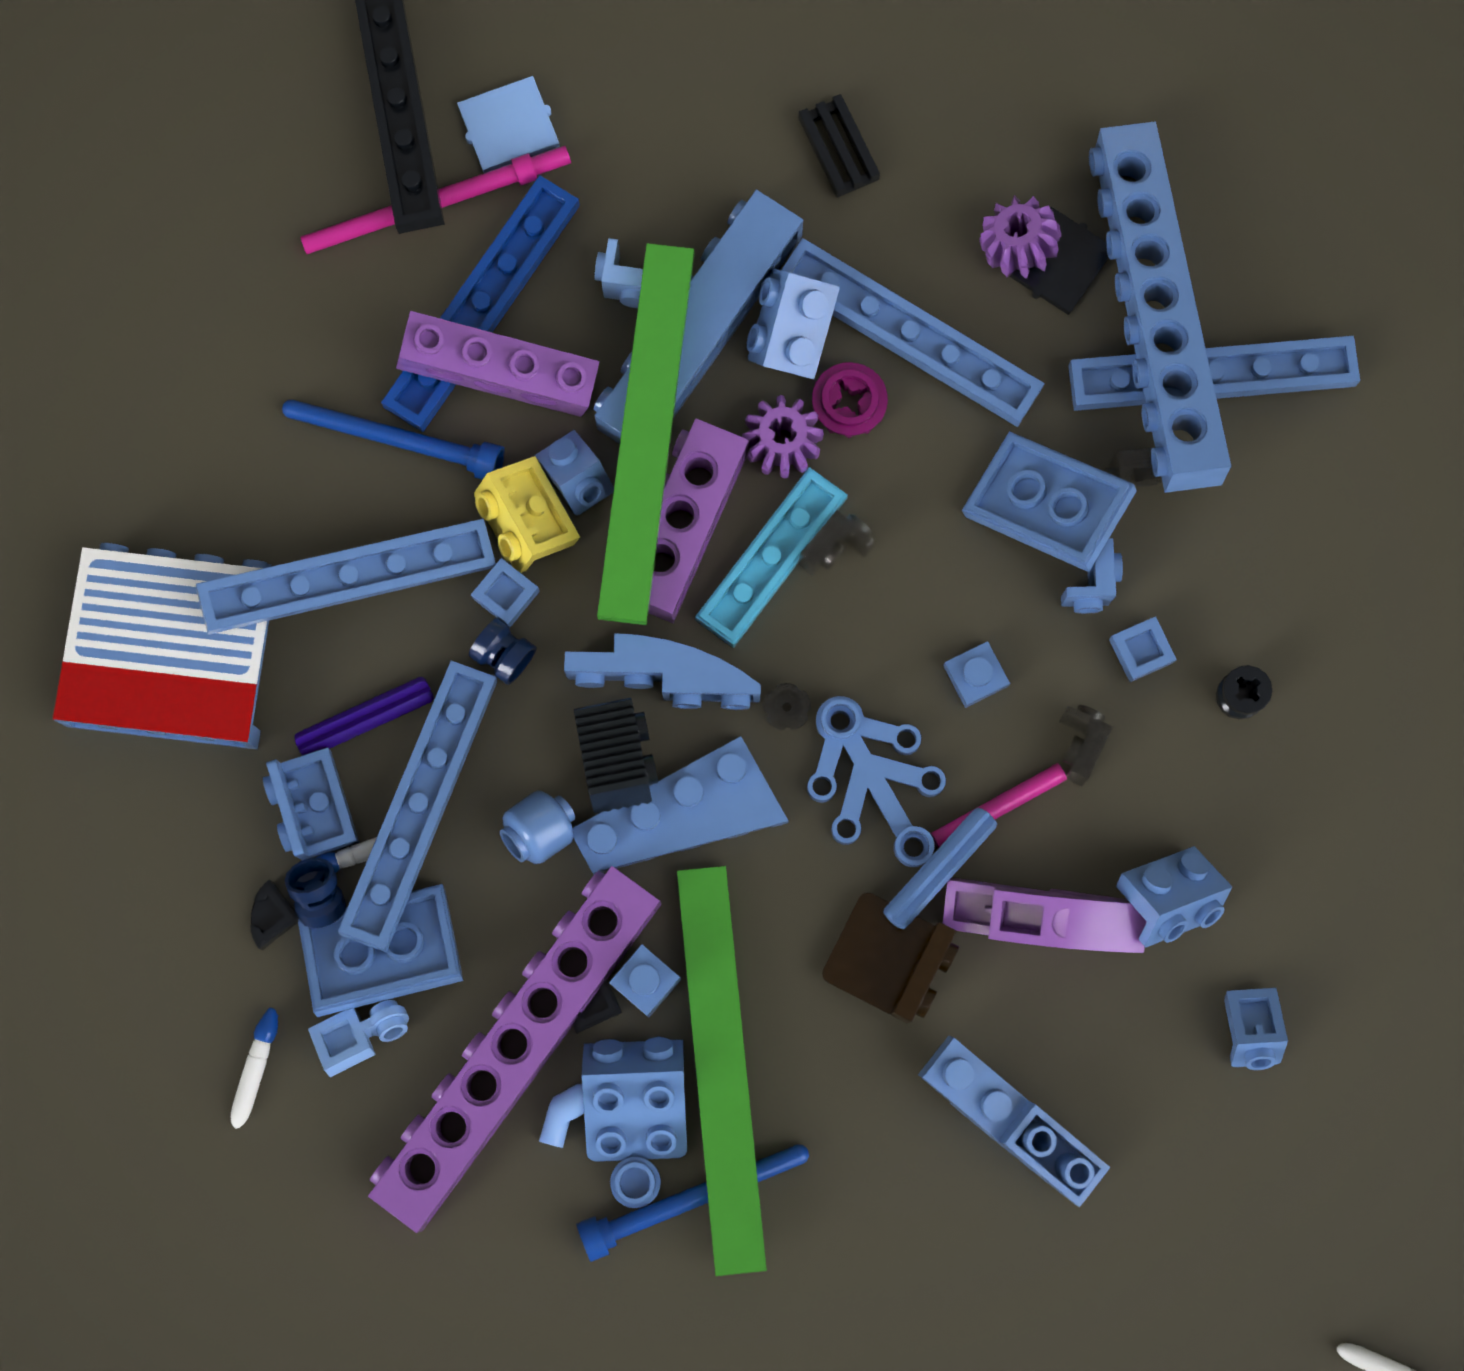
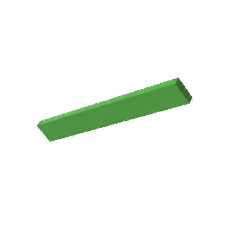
[597,243,694,625]
[677,866,767,1276]

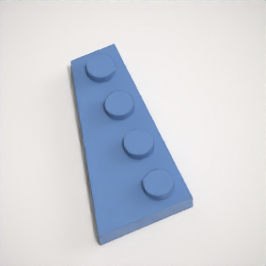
[573,736,789,875]

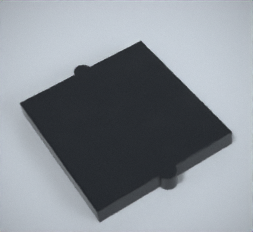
[1009,207,1109,315]

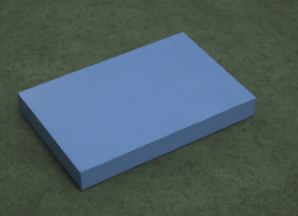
[962,431,1137,572]
[298,884,464,1017]

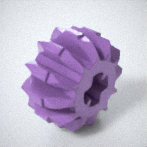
[979,195,1061,279]
[742,395,824,479]

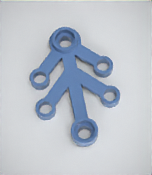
[807,696,946,867]

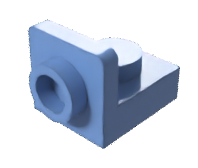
[1224,988,1288,1070]

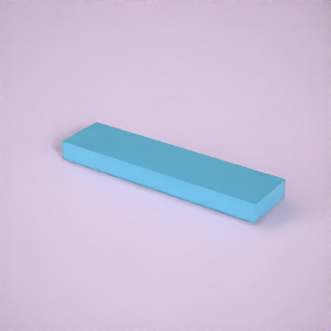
[695,467,848,648]

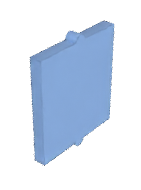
[457,76,560,173]

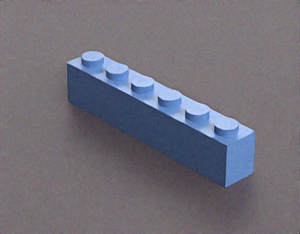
[593,189,803,444]

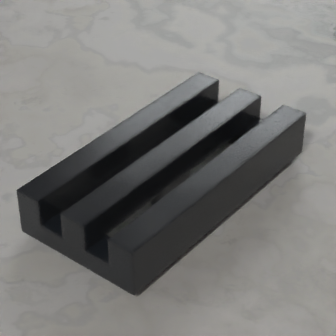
[798,94,880,198]

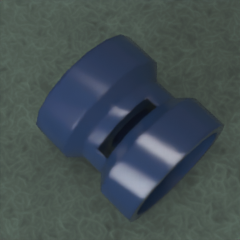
[468,618,537,686]
[284,858,347,928]

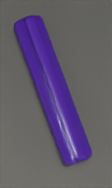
[294,677,434,756]

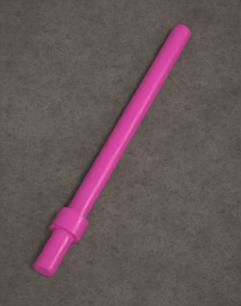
[300,146,571,254]

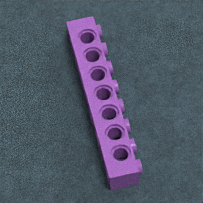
[368,866,661,1233]

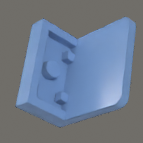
[581,1037,687,1162]

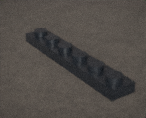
[355,0,445,234]

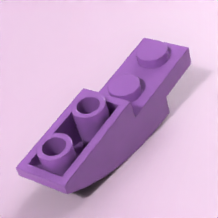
[942,878,1147,953]

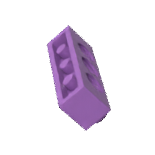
[396,311,600,417]
[648,418,749,624]

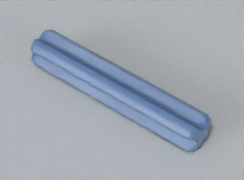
[883,808,997,929]

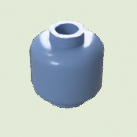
[500,791,575,864]

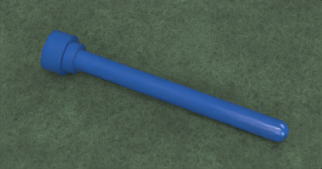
[282,399,505,480]
[576,1144,809,1262]

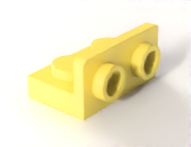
[474,456,580,573]

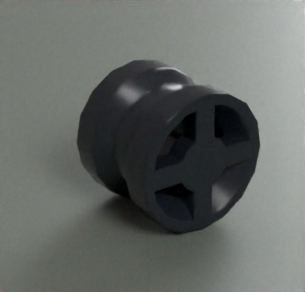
[1216,665,1273,720]

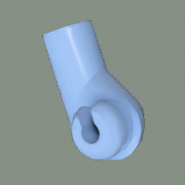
[539,1084,584,1148]

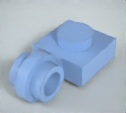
[308,1000,409,1077]

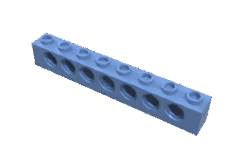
[1089,121,1231,493]

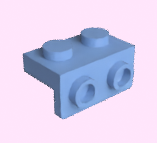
[747,268,840,379]
[263,748,359,861]
[1116,846,1232,947]

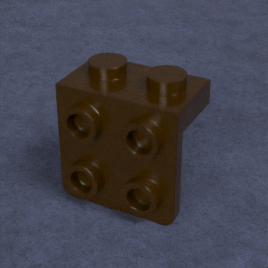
[822,893,959,1024]

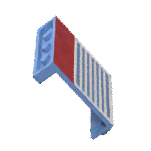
[53,543,272,750]

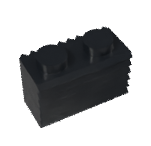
[574,698,658,814]

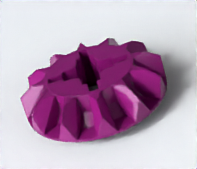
[811,362,888,439]

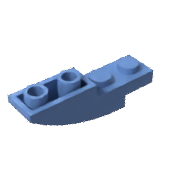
[564,633,761,710]
[918,1036,1110,1208]

